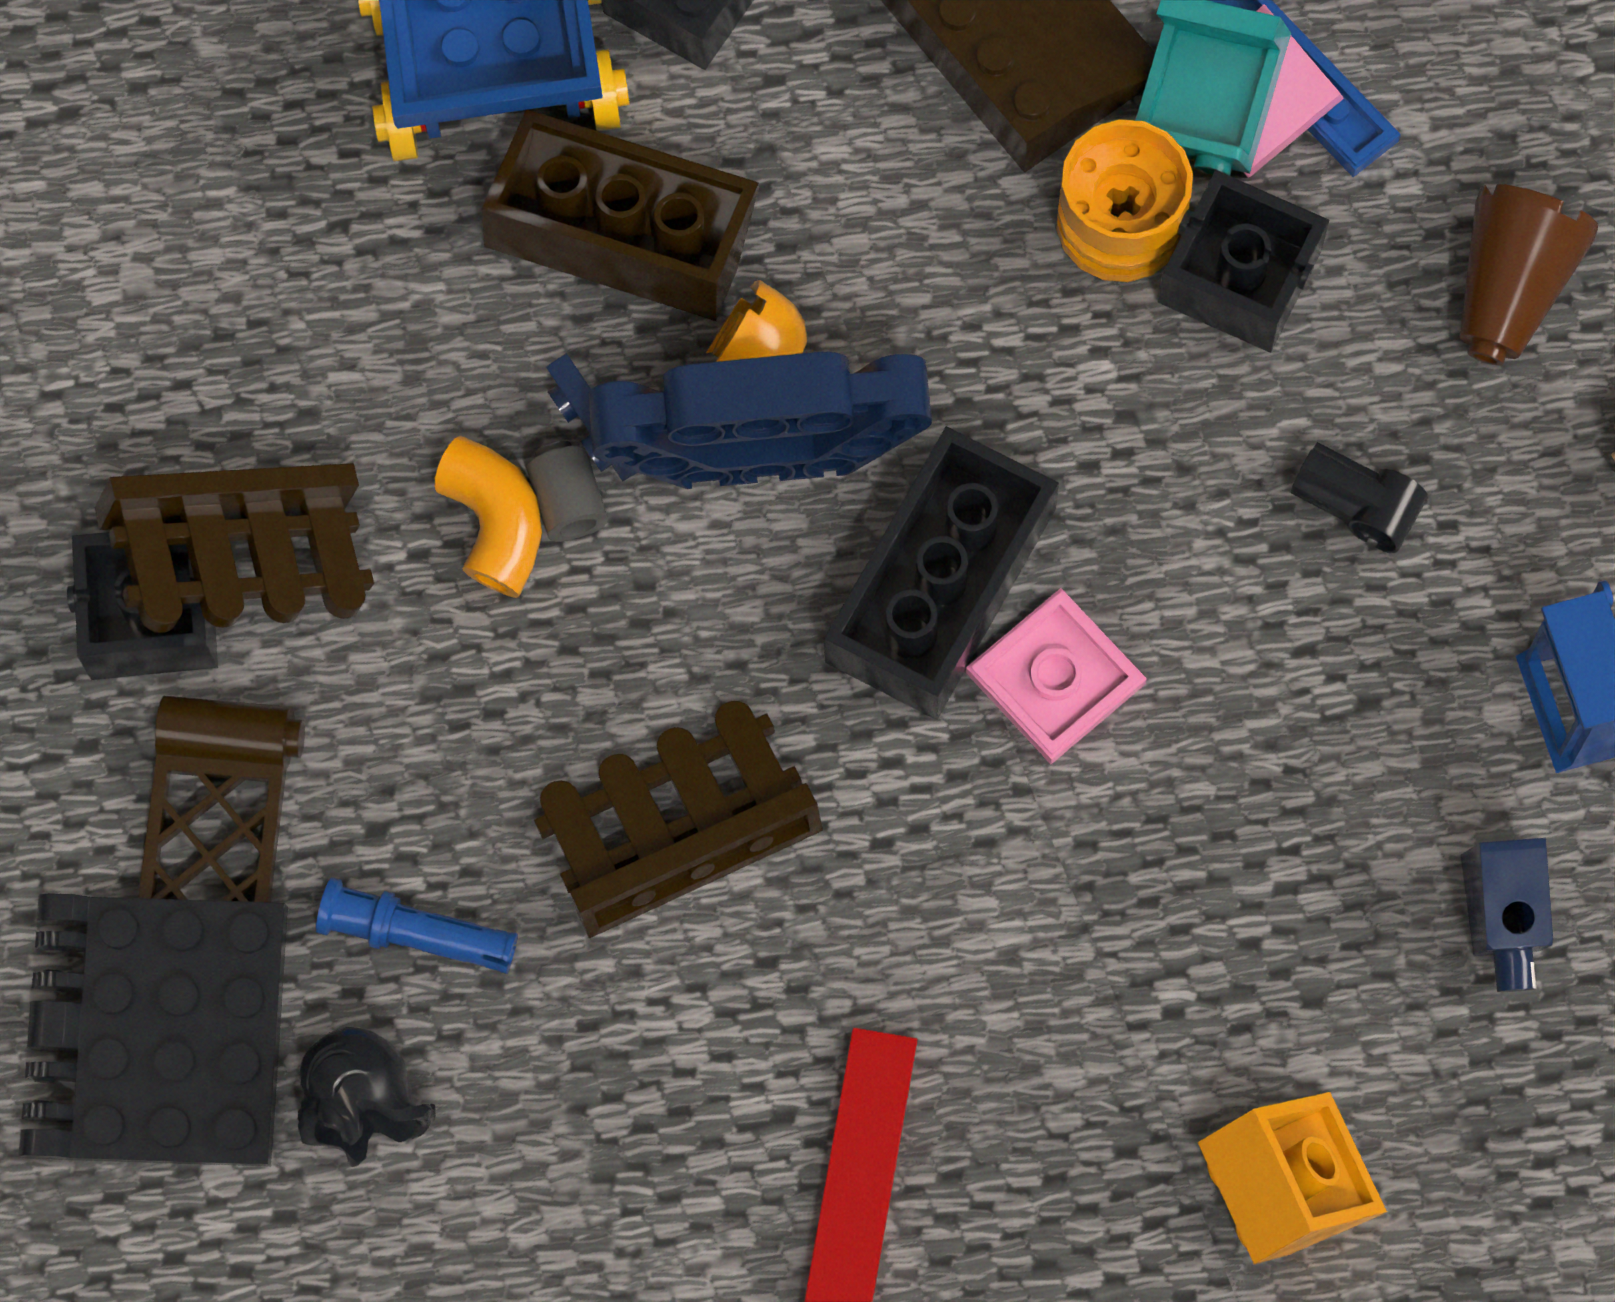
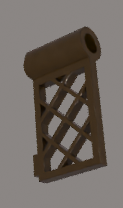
[138,696,305,902]

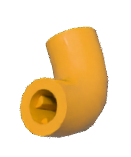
[435,436,542,598]

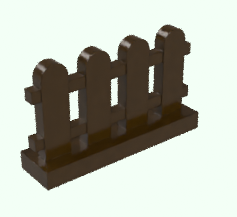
[95,463,374,633]
[534,701,823,939]

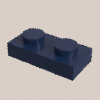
[546,353,637,482]

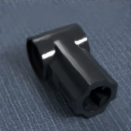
[1291,442,1428,553]

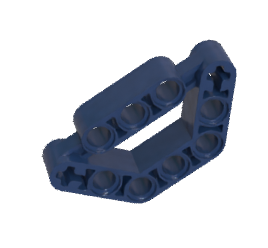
[588,352,932,489]

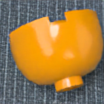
[706,280,807,362]

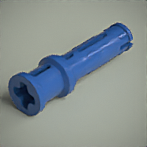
[316,877,518,974]

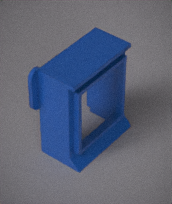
[1515,580,1615,773]

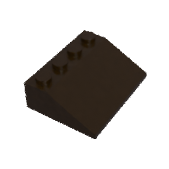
[881,0,1155,173]

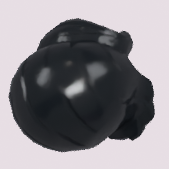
[297,1027,436,1167]

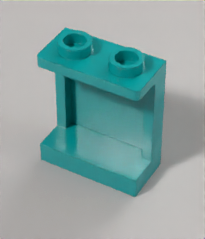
[1135,0,1291,176]

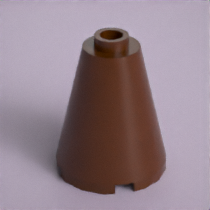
[1460,184,1598,366]

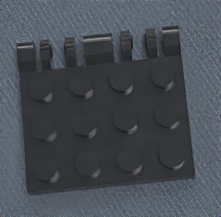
[18,893,288,1167]

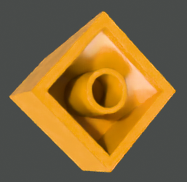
[1197,1092,1387,1264]

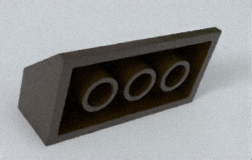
[481,110,759,321]

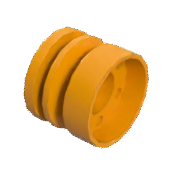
[1056,119,1193,282]

